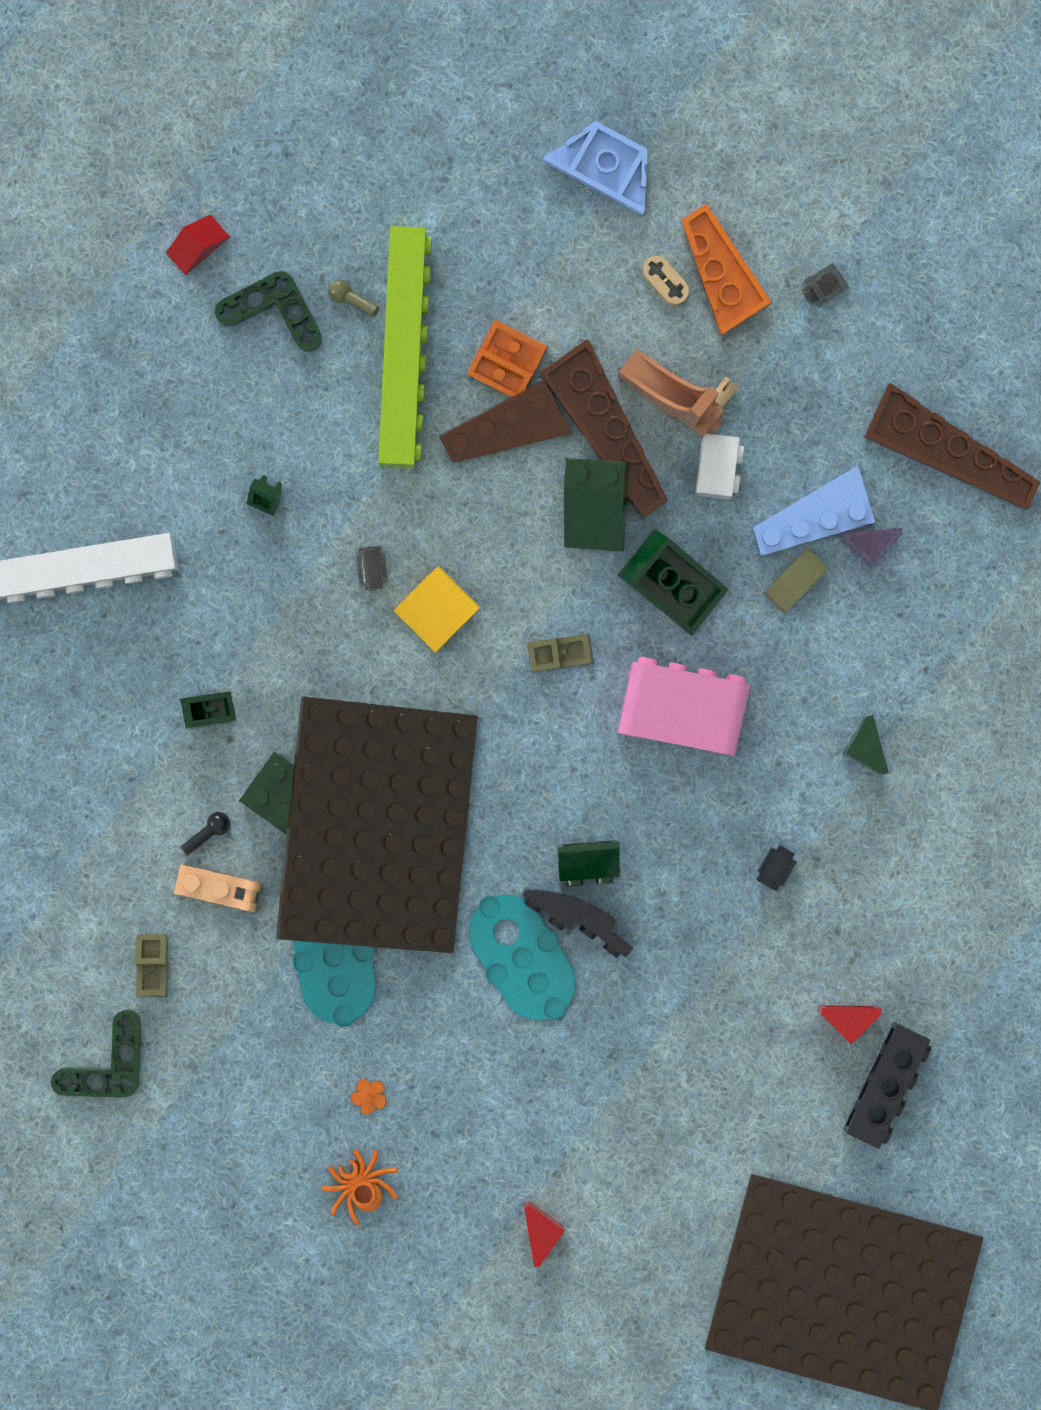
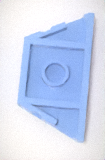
[543,121,648,216]

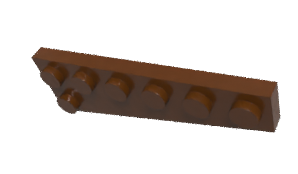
[540,339,668,518]
[864,383,1040,510]

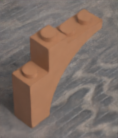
[618,348,723,439]

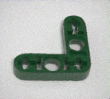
[215,271,322,352]
[51,1009,141,1097]

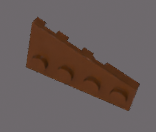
[439,380,571,463]

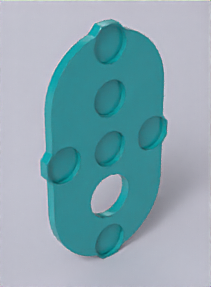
[469,895,575,1020]
[292,941,376,1027]

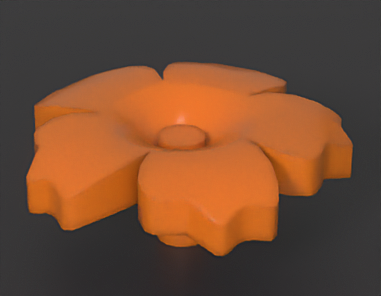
[350,1078,387,1115]

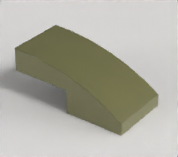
[763,548,829,614]
[527,634,594,672]
[135,934,168,998]

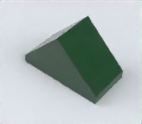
[180,691,236,729]
[843,715,889,775]

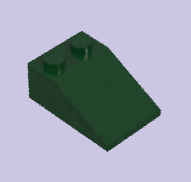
[564,458,630,552]
[617,529,729,636]
[556,840,620,887]

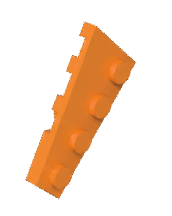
[681,204,772,336]

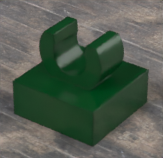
[246,475,282,516]

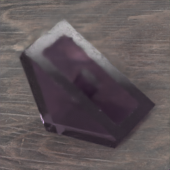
[839,528,902,568]

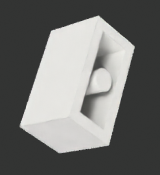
[695,433,744,500]

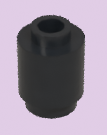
[756,845,797,891]

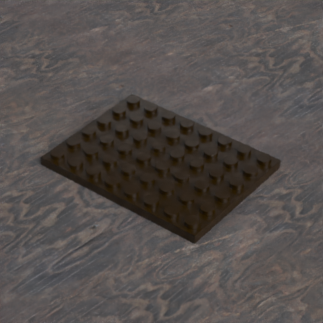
[276,696,478,953]
[704,1173,983,1410]

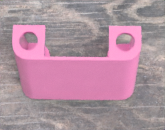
[617,657,751,756]

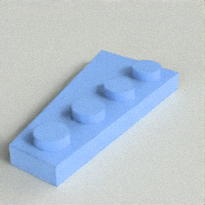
[752,466,875,557]

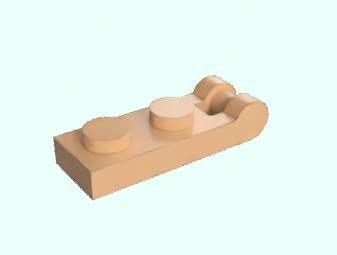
[174,864,262,912]

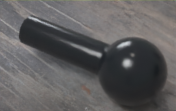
[180,812,231,856]

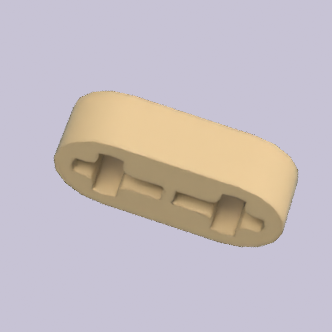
[642,256,689,306]

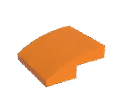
[467,319,548,397]

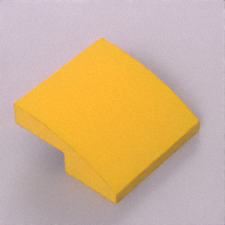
[394,566,481,653]

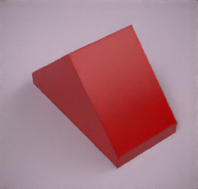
[166,214,230,276]
[818,1005,882,1044]
[524,1201,565,1267]

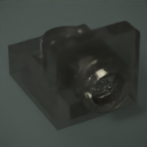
[802,263,849,308]

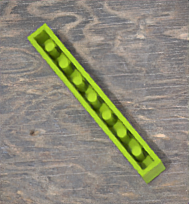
[378,226,432,468]

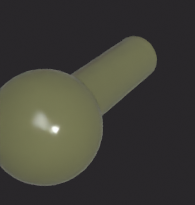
[328,280,379,317]

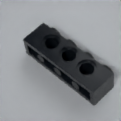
[843,1022,931,1149]

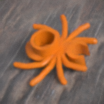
[321,1149,398,1225]

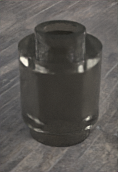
[356,546,389,591]

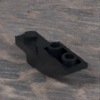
[523,889,633,958]

